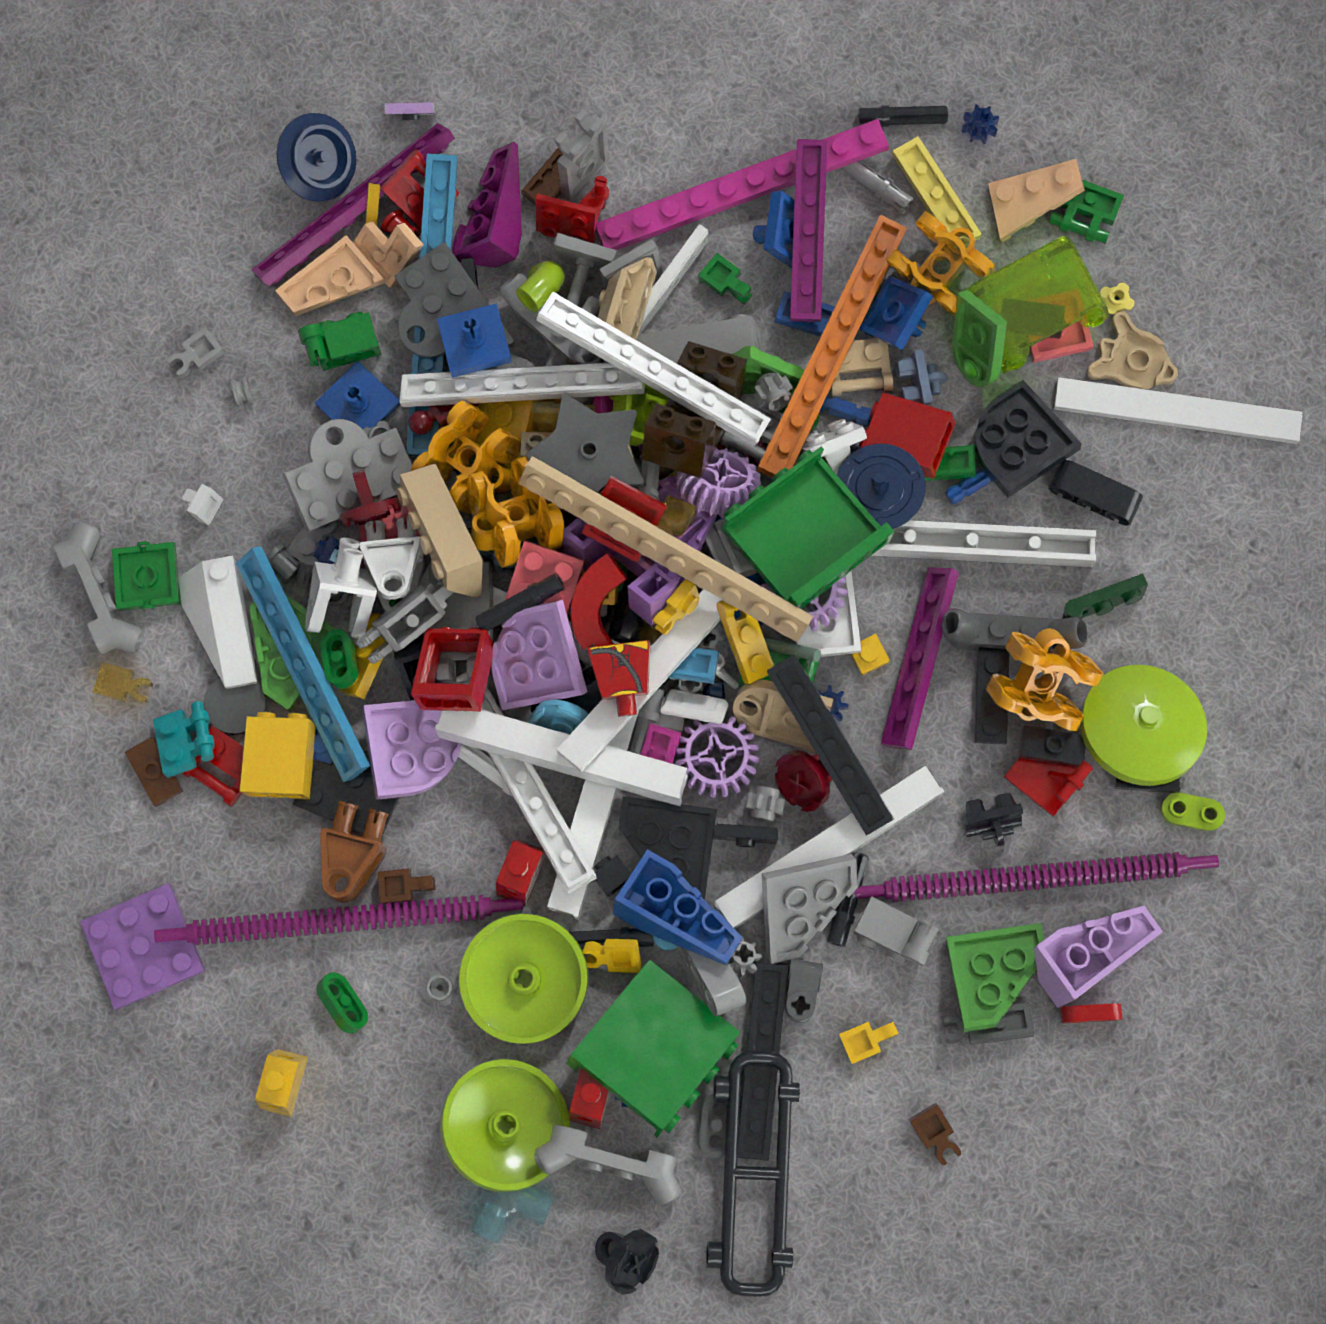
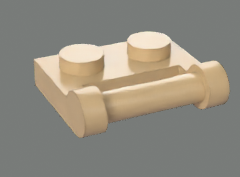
[831,338,893,397]

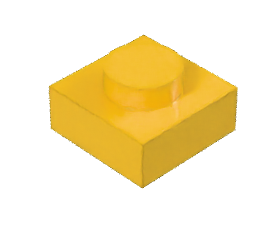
[850,633,890,676]

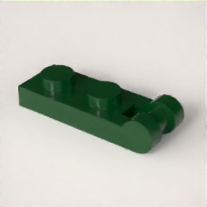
[1062,573,1148,619]

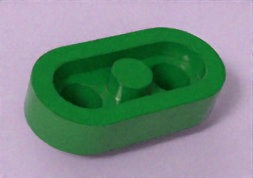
[320,629,359,689]
[316,972,368,1034]

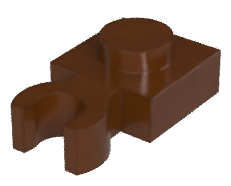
[908,1103,961,1165]

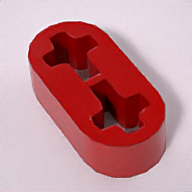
[1060,1003,1123,1024]

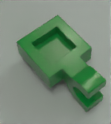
[698,253,752,305]

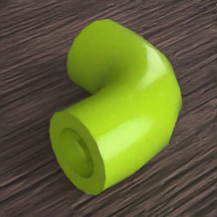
[516,261,565,313]

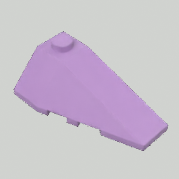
[1034,906,1163,1008]

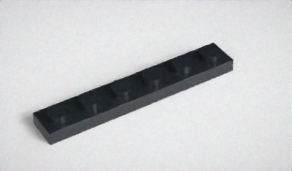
[767,654,894,836]
[738,962,788,1161]

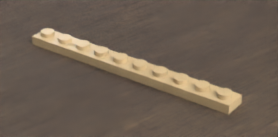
[519,456,813,642]

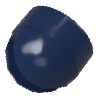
[703,681,725,699]

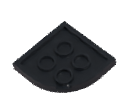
[975,380,1082,498]

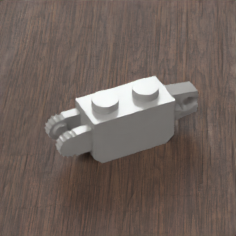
[356,581,454,664]

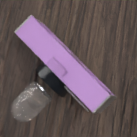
[385,102,436,142]

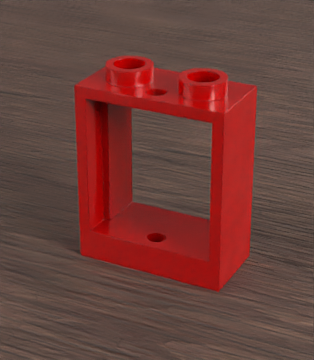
[411,627,494,712]

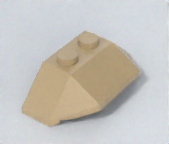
[598,257,657,363]

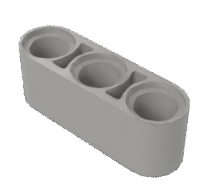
[677,946,746,1016]

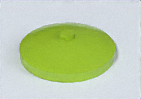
[1080,664,1207,786]
[459,914,588,1044]
[440,1059,570,1192]

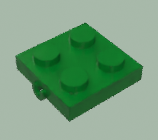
[112,541,180,611]

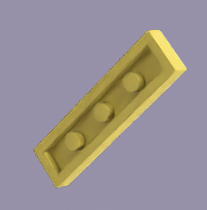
[892,136,982,250]

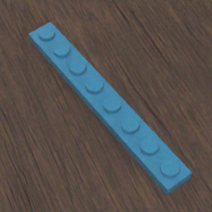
[236,546,370,782]

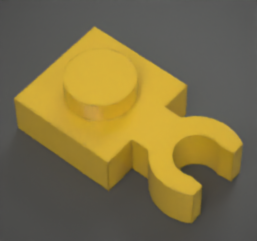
[653,579,700,635]
[583,939,642,973]

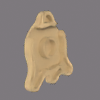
[1087,311,1178,390]

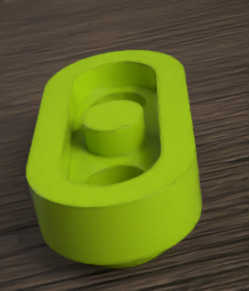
[1160,792,1225,831]

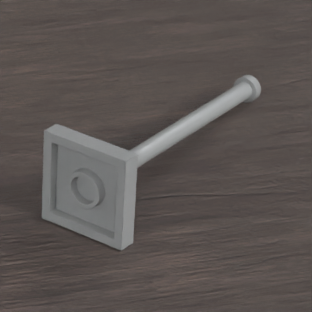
[532,233,618,432]

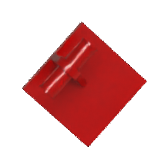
[536,176,609,244]
[1004,758,1093,817]

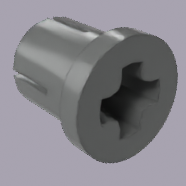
[266,543,302,584]

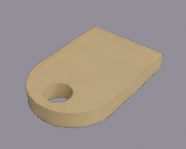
[733,680,833,752]

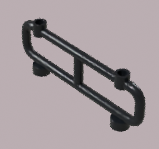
[706,1051,800,1297]

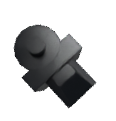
[964,793,1023,847]

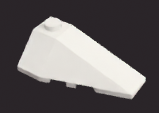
[178,555,257,689]

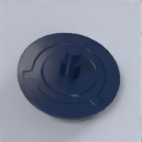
[276,113,356,202]
[837,444,926,529]

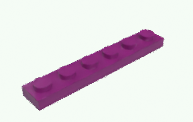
[790,139,827,322]
[881,567,959,750]

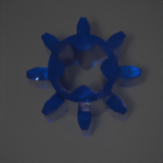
[961,104,999,144]
[816,685,849,722]

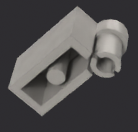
[853,897,939,966]

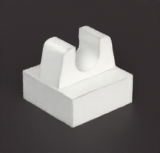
[181,484,224,526]

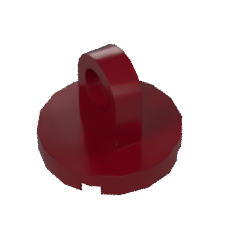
[339,470,402,528]
[775,750,832,812]

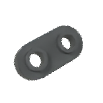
[699,1094,727,1158]

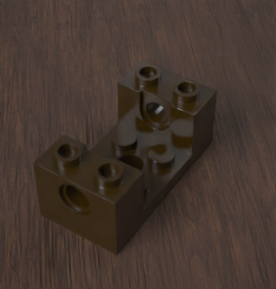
[642,341,747,478]

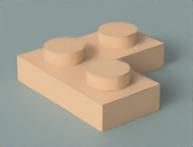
[353,222,424,288]

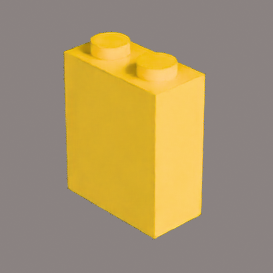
[240,712,316,799]

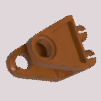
[320,801,389,903]

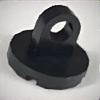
[595,1229,659,1295]

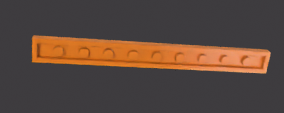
[756,215,907,478]

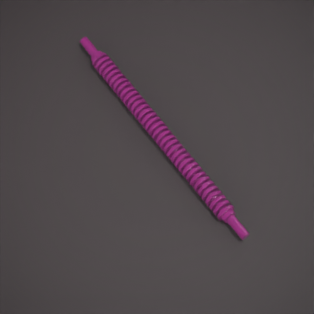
[854,852,1219,902]
[154,894,523,946]

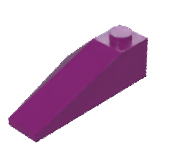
[452,141,522,268]

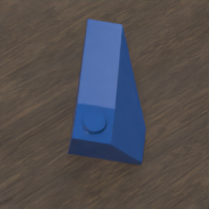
[613,849,743,965]

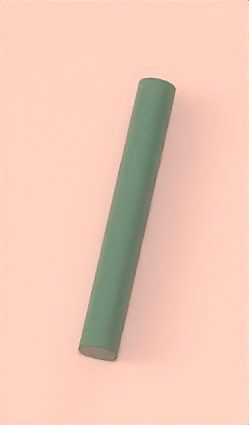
[764,637,821,662]

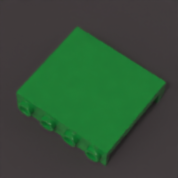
[721,446,895,609]
[566,959,740,1138]

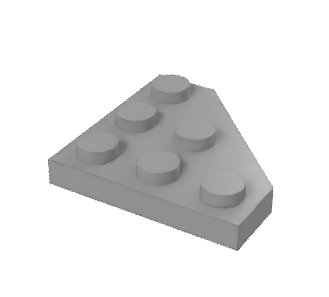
[762,854,857,964]

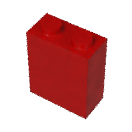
[859,393,956,479]

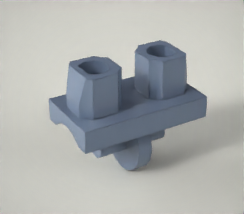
[894,350,947,405]

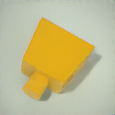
[255,1049,308,1117]

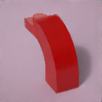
[571,553,628,651]

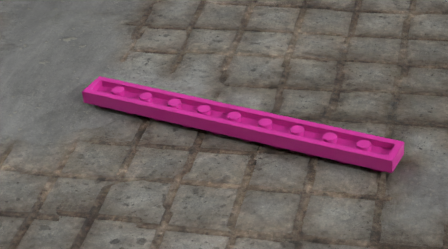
[596,119,889,250]

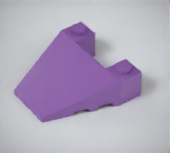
[562,475,717,626]

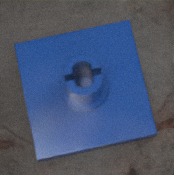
[753,190,795,269]
[859,276,933,350]
[437,303,512,378]
[314,361,401,429]

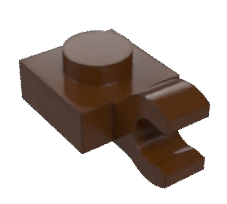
[378,868,436,904]

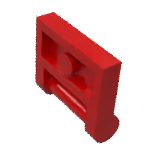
[380,149,459,230]
[182,726,244,807]

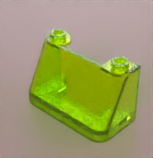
[968,236,1108,374]

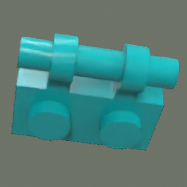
[153,701,215,778]

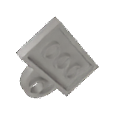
[282,419,412,532]

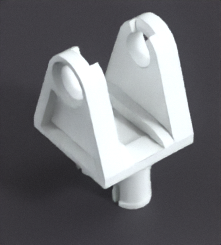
[360,517,425,612]
[305,538,377,639]

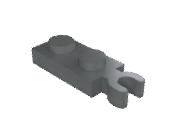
[943,1002,1035,1045]

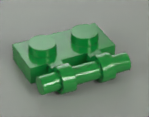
[1049,180,1124,244]

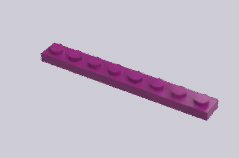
[252,123,455,287]

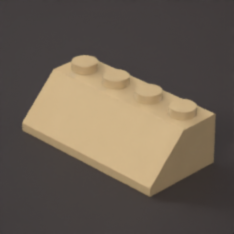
[397,464,483,598]

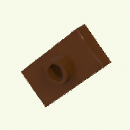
[521,148,563,205]
[125,737,184,807]

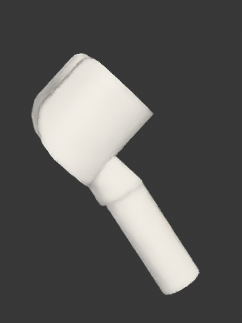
[715,653,738,689]

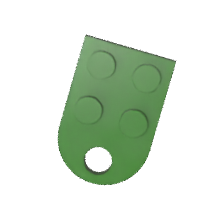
[952,289,1007,387]

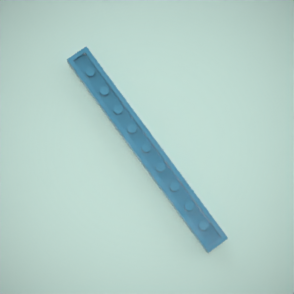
[406,154,458,456]

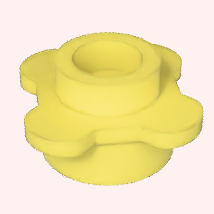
[1100,283,1134,314]

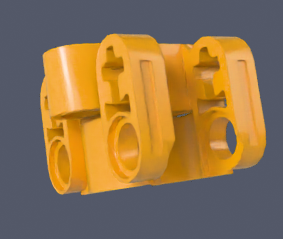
[886,211,996,317]
[411,401,521,514]
[467,456,564,568]
[986,628,1103,731]

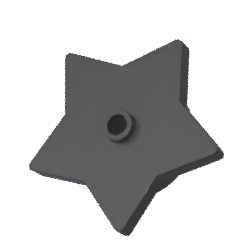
[526,394,644,493]

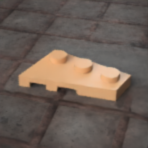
[988,159,1085,242]
[275,235,385,316]

